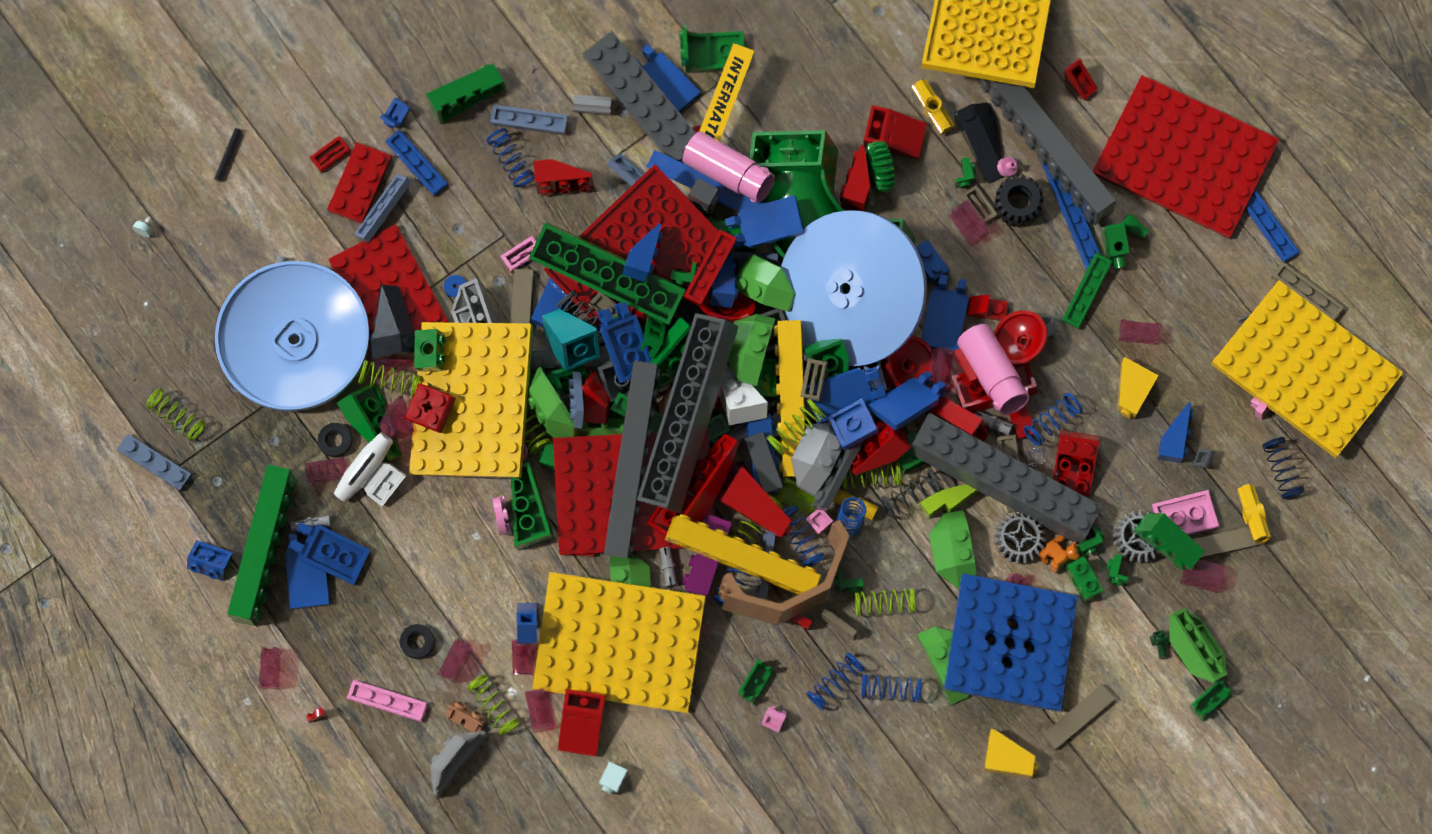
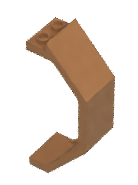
[719,520,849,625]

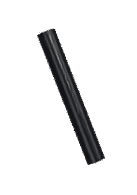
[214,128,242,182]

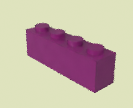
[682,515,732,597]

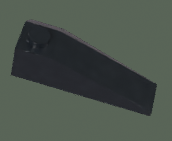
[954,102,1004,184]
[371,285,415,360]

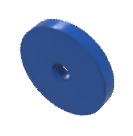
[444,275,466,298]

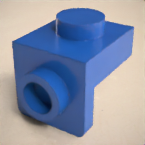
[380,97,412,128]

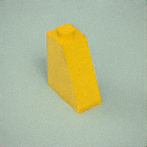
[1117,357,1159,419]
[984,729,1038,779]

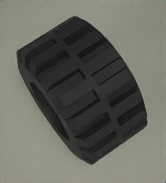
[995,175,1044,227]

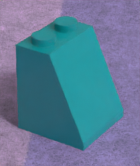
[542,309,600,371]

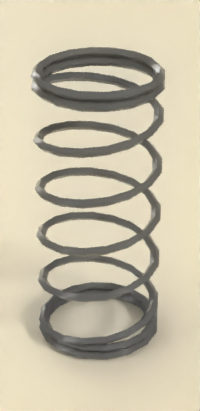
[556,289,604,344]
[880,469,942,519]

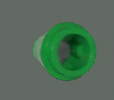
[1121,213,1149,239]

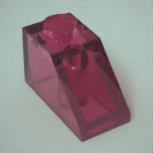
[380,396,414,440]

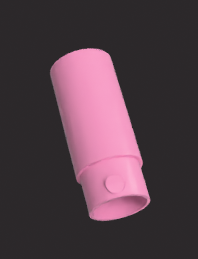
[683,131,775,203]
[957,324,1029,415]

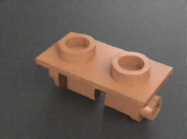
[445,701,488,732]

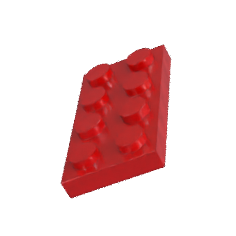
[327,142,392,224]

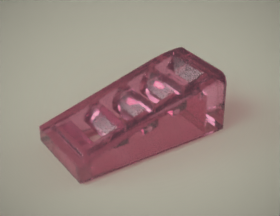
[305,457,347,485]

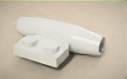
[334,432,406,506]

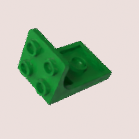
[679,25,744,73]

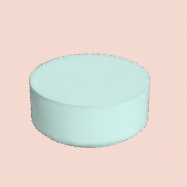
[132,221,153,237]

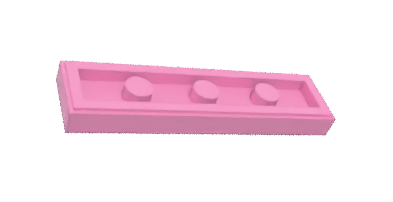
[347,680,428,723]

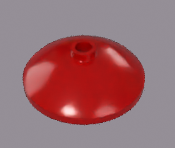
[700,292,755,323]
[994,310,1048,365]
[886,335,937,387]

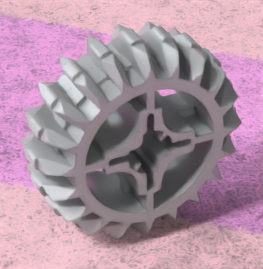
[1113,510,1160,563]
[993,512,1046,564]

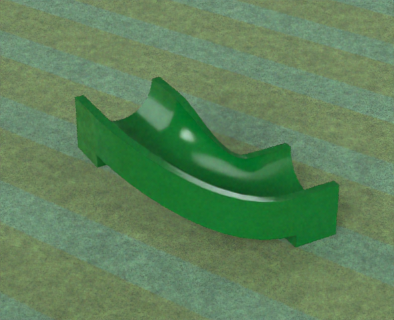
[749,130,916,294]

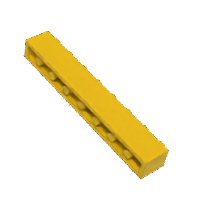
[774,320,806,477]
[665,515,821,595]

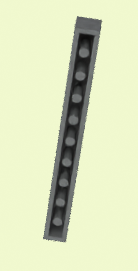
[604,361,660,558]

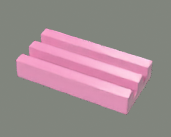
[501,236,536,273]

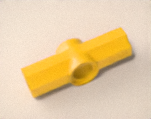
[911,79,955,135]
[1237,484,1271,544]

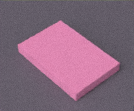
[1152,490,1220,536]

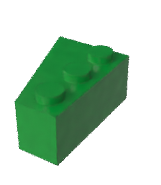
[1133,513,1205,570]

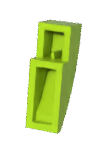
[919,484,979,519]

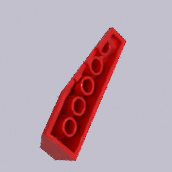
[647,434,739,548]

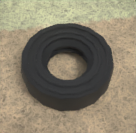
[318,423,352,457]
[399,624,435,659]

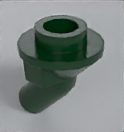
[1150,630,1169,659]

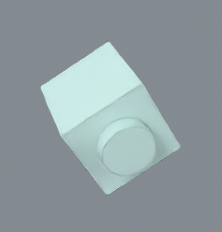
[599,762,628,795]

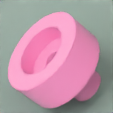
[997,157,1018,177]

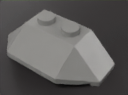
[451,278,498,323]
[791,421,842,496]
[430,731,488,799]

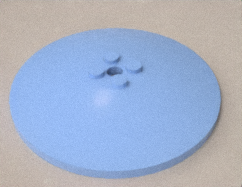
[781,211,927,366]
[215,261,370,411]

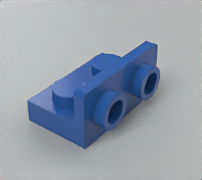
[916,240,950,284]
[187,540,233,581]

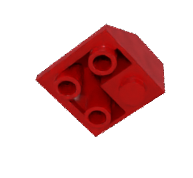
[581,372,610,424]

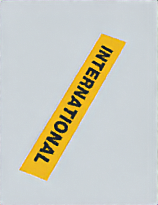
[700,43,754,141]

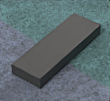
[744,432,783,493]

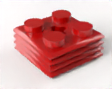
[404,383,456,433]

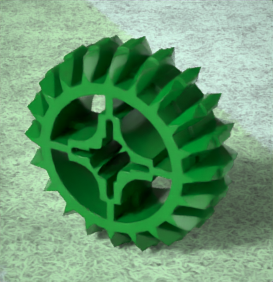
[866,141,896,192]

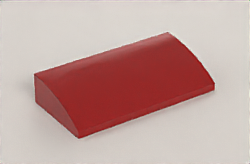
[951,363,1037,413]

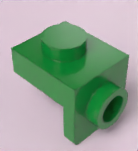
[954,157,976,189]
[670,262,699,285]
[1078,525,1104,555]
[1106,554,1129,586]
[834,569,863,594]

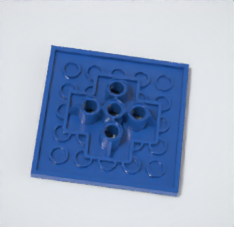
[944,574,1078,712]

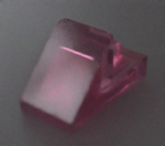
[370,358,413,379]

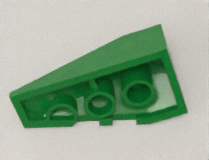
[650,317,691,391]
[803,338,849,382]
[337,383,401,462]

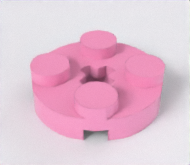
[492,495,512,535]

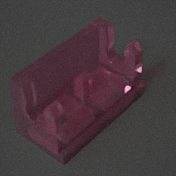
[949,199,989,246]
[1118,319,1160,345]
[929,347,954,392]
[1180,560,1225,593]
[438,638,473,683]
[259,647,281,690]
[525,688,555,733]

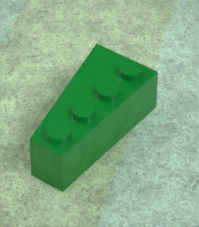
[426,63,506,124]
[511,462,555,550]

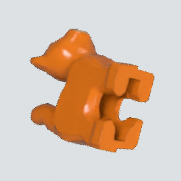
[1039,535,1080,574]

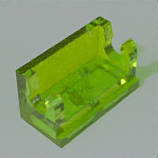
[777,478,818,515]

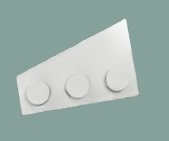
[719,365,767,425]

